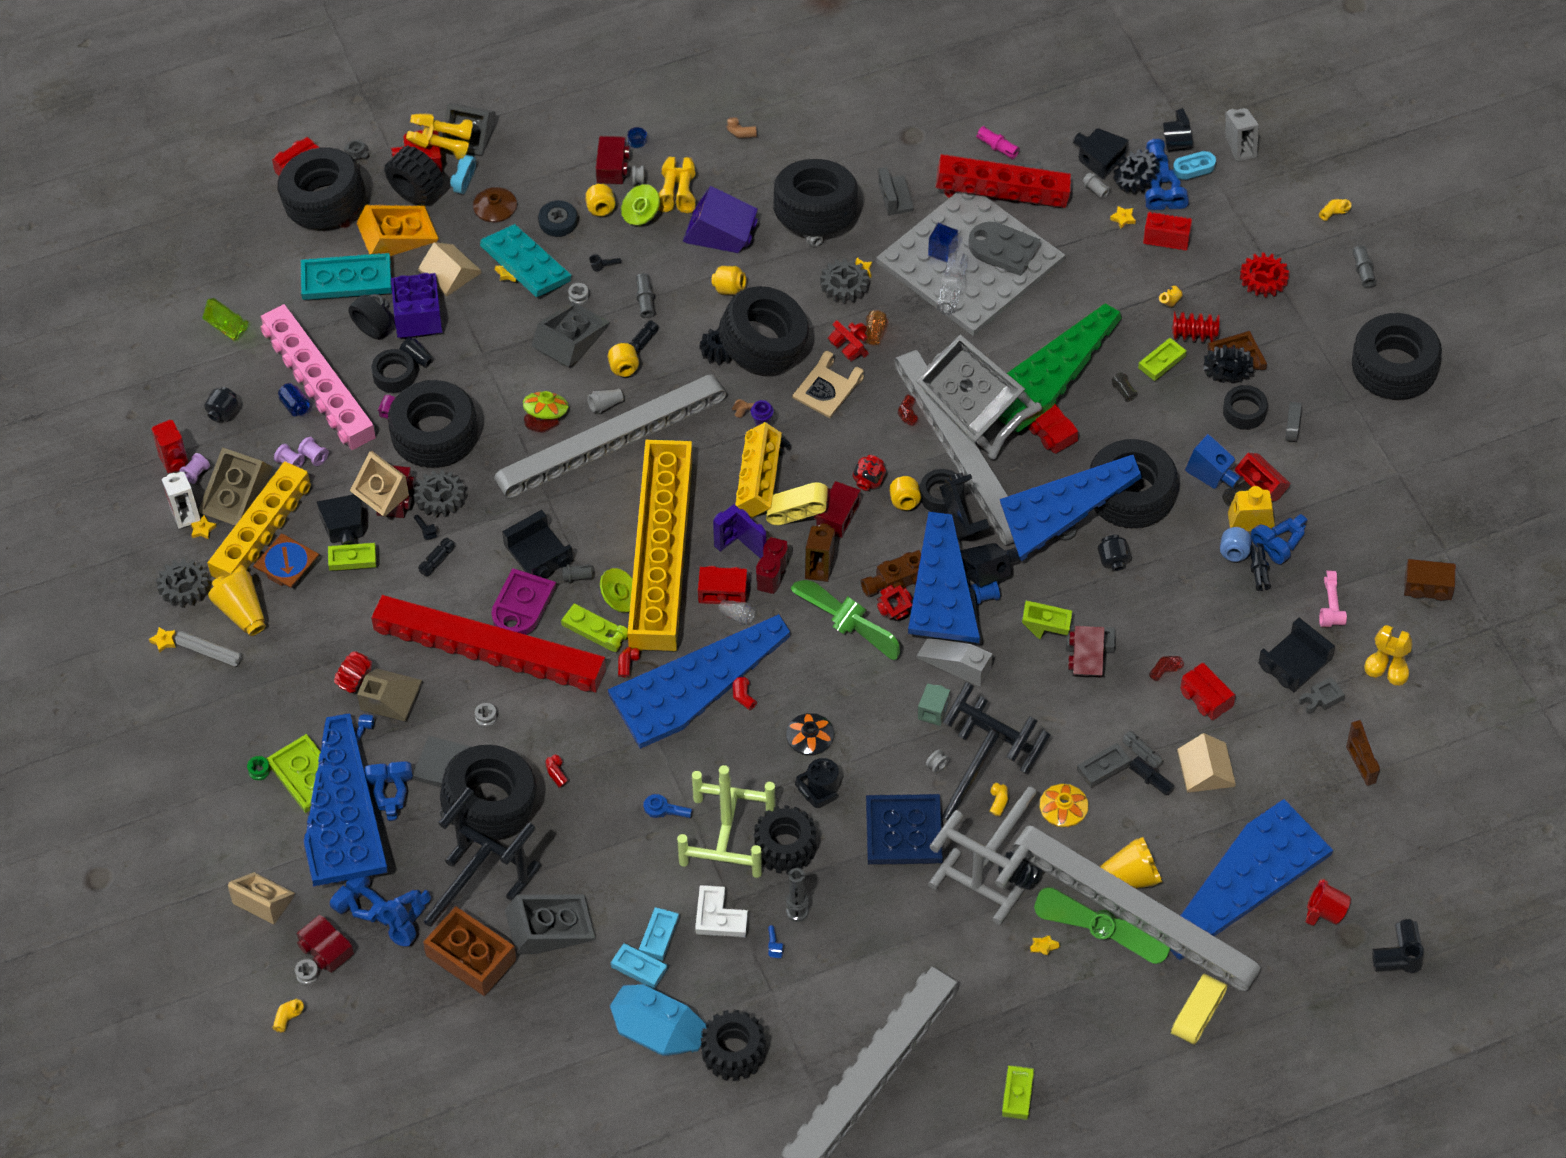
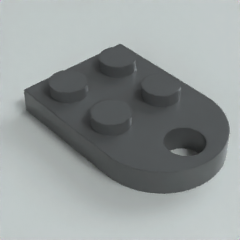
[968,222,1041,276]

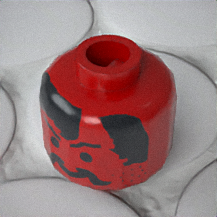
[852,455,886,491]

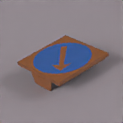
[253,533,319,588]

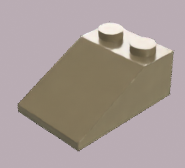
[198,447,273,525]

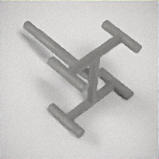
[928,786,1036,925]

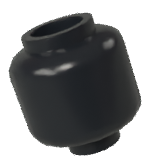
[204,387,238,422]
[1097,534,1131,571]

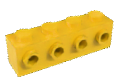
[735,422,782,518]

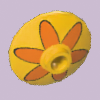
[1040,784,1088,827]

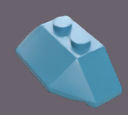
[610,985,706,1056]

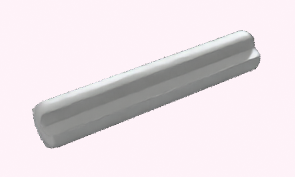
[175,631,242,666]

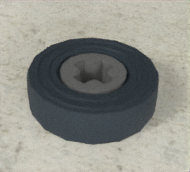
[538,200,578,237]

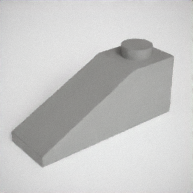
[917,638,992,687]

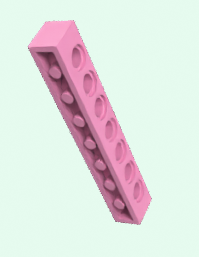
[260,304,376,450]

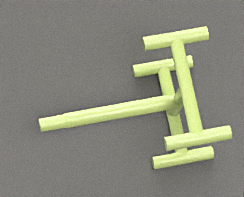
[677,765,775,878]

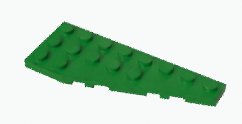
[997,303,1122,432]

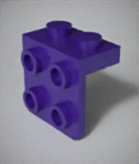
[713,504,766,559]

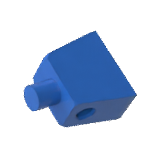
[1185,434,1241,489]

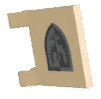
[792,351,864,418]

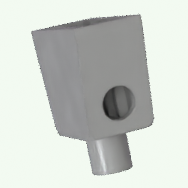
[1225,108,1259,162]

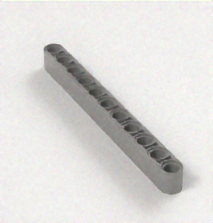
[894,350,1014,546]
[494,374,726,498]
[1012,826,1261,991]

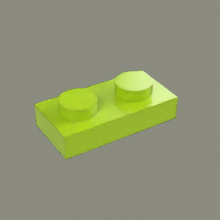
[1138,338,1187,381]
[328,543,376,571]
[1002,1066,1034,1120]

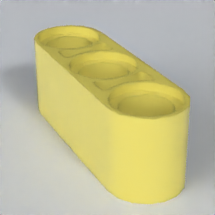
[766,482,828,525]
[1171,974,1227,1045]

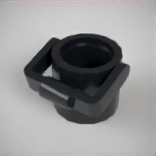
[1163,108,1193,151]
[795,758,839,808]

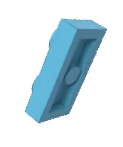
[639,907,679,961]
[611,943,667,989]

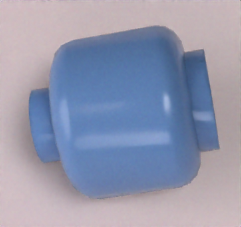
[1220,527,1252,562]

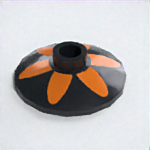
[786,713,834,756]

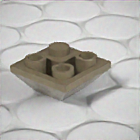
[357,669,422,722]

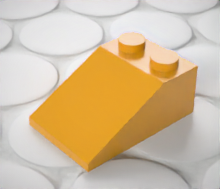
[357,205,438,256]

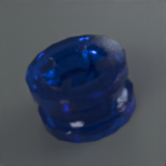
[627,127,647,148]

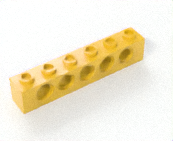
[207,461,311,578]

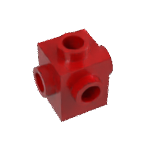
[876,585,912,620]

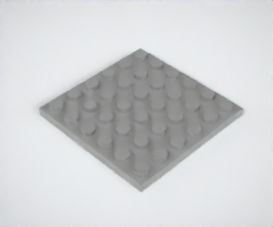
[876,192,1065,336]

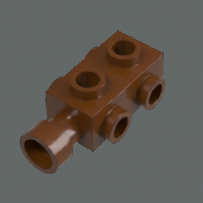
[860,550,921,597]

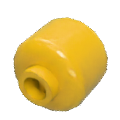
[585,184,615,217]
[712,266,746,295]
[607,343,639,377]
[889,476,921,510]

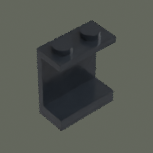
[939,472,990,540]
[502,510,573,578]
[1258,617,1335,693]

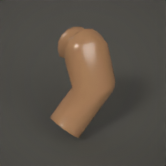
[726,117,757,138]

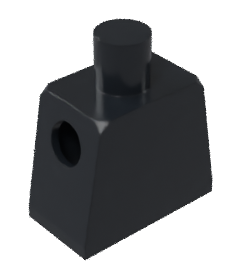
[1073,128,1129,180]
[317,494,364,545]
[960,543,1019,587]

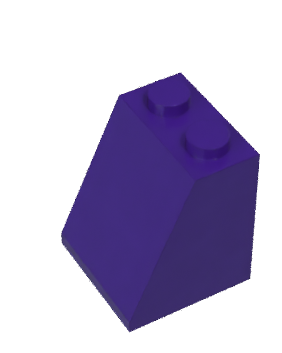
[683,186,758,253]

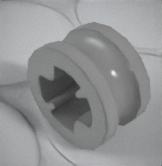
[632,165,644,185]
[568,283,589,305]
[474,703,497,727]
[926,749,950,774]
[295,959,319,985]

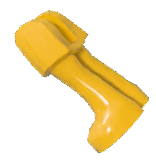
[406,114,472,160]
[658,157,696,213]
[1364,625,1413,686]

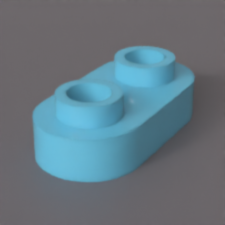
[1173,151,1216,179]
[450,155,476,194]

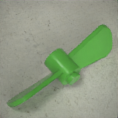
[791,580,900,660]
[1034,887,1170,963]

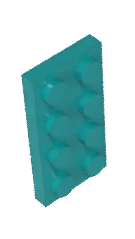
[480,224,571,297]
[301,253,392,300]

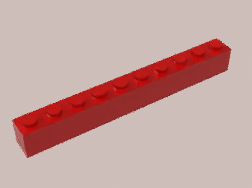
[371,595,606,693]

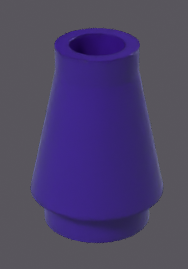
[751,400,774,427]

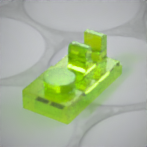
[202,298,249,341]

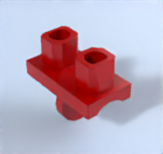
[828,320,869,362]

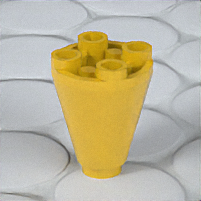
[208,567,266,636]
[1099,837,1162,889]

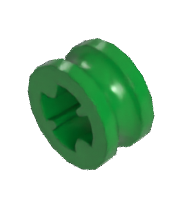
[247,756,270,781]

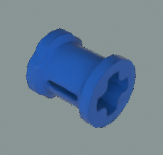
[1146,139,1168,167]
[971,581,1000,605]

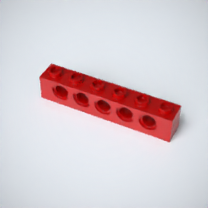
[936,154,1071,208]

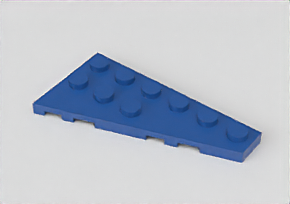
[999,455,1141,561]
[908,512,980,643]

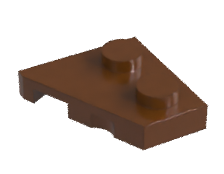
[1207,331,1267,370]
[1346,720,1380,786]

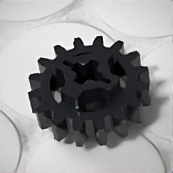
[1113,149,1160,193]
[1204,345,1253,383]

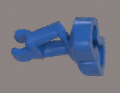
[1145,162,1189,210]
[1251,514,1307,564]
[364,761,413,821]
[330,876,387,925]
[379,890,431,946]

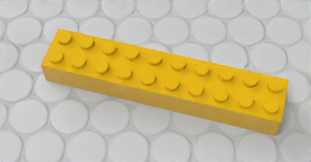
[627,440,693,651]

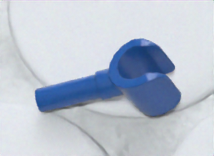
[355,714,374,743]
[768,925,783,958]

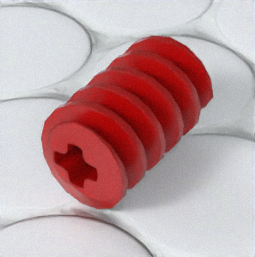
[1172,311,1220,343]

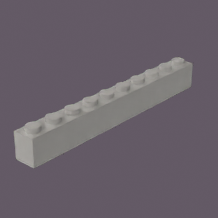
[782,967,957,1158]

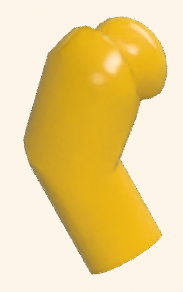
[989,783,1008,817]

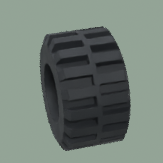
[384,146,443,205]
[754,805,816,874]
[701,1009,766,1081]

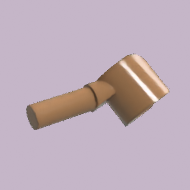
[731,399,754,418]

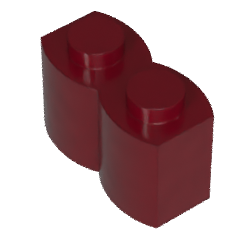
[756,537,788,594]
[297,915,354,973]

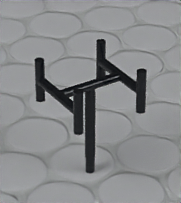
[941,682,1051,821]
[423,788,541,927]

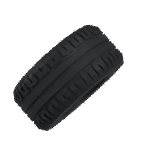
[277,147,365,229]
[773,159,858,236]
[719,286,809,374]
[1351,313,1442,400]
[388,380,477,468]
[1089,439,1178,528]
[440,745,537,839]

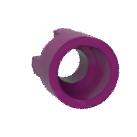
[378,395,396,419]

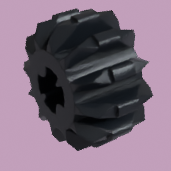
[699,326,732,366]
[998,851,1042,889]

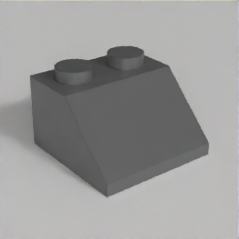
[442,103,496,155]

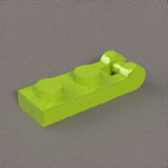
[561,603,628,652]

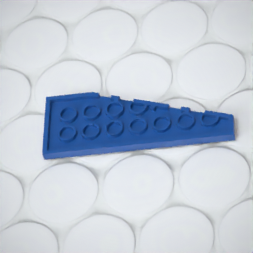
[608,614,790,749]
[304,713,387,887]
[1170,799,1333,961]

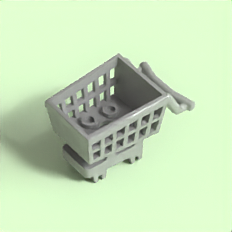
[916,334,1042,459]

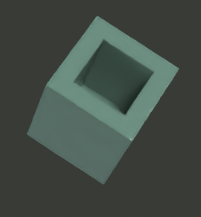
[918,683,950,726]

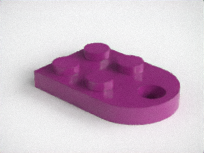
[491,568,556,635]

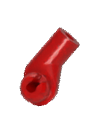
[732,677,757,711]

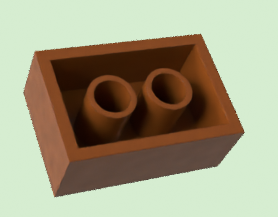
[423,906,516,996]

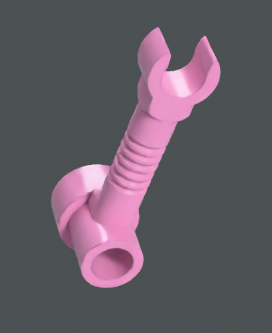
[1319,571,1347,627]

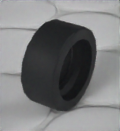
[348,295,391,338]
[371,349,416,393]
[1223,385,1268,430]
[920,469,964,514]

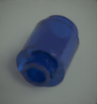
[278,383,310,416]

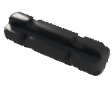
[629,320,658,354]
[418,537,455,577]

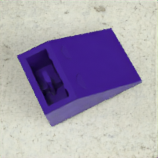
[391,273,442,338]

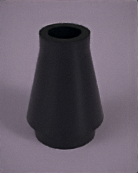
[399,337,433,368]

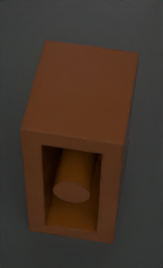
[1404,559,1456,601]

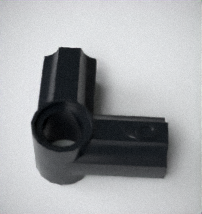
[1372,919,1424,973]

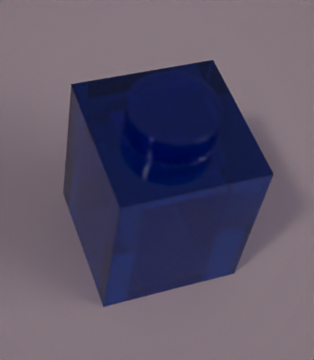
[928,223,958,263]

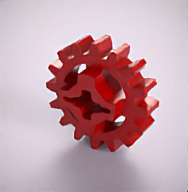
[1240,253,1289,297]

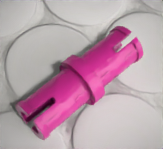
[976,126,1020,160]

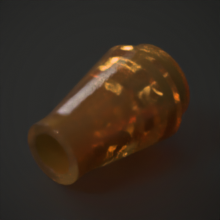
[866,310,888,346]

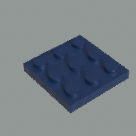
[866,794,942,864]

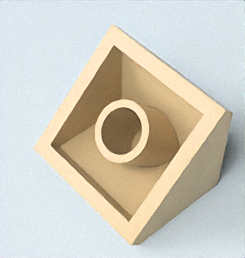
[419,242,481,296]
[350,451,409,516]
[1177,733,1236,793]
[228,872,295,924]

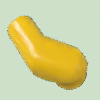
[1319,199,1352,221]
[1159,286,1182,307]
[272,999,304,1032]

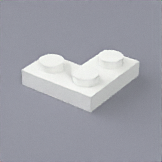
[695,885,748,937]

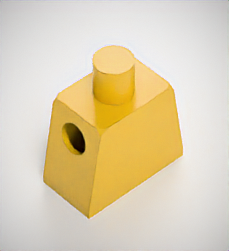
[1228,486,1275,531]

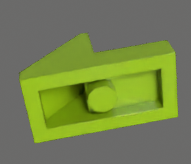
[1022,600,1072,639]

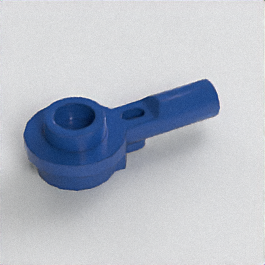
[643,794,693,818]

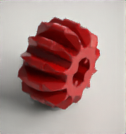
[334,652,372,693]

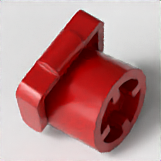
[1305,879,1351,926]

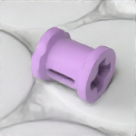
[298,437,329,466]
[274,444,305,468]
[179,453,210,484]

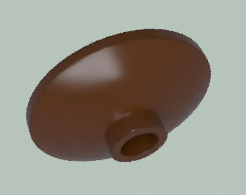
[473,187,517,223]

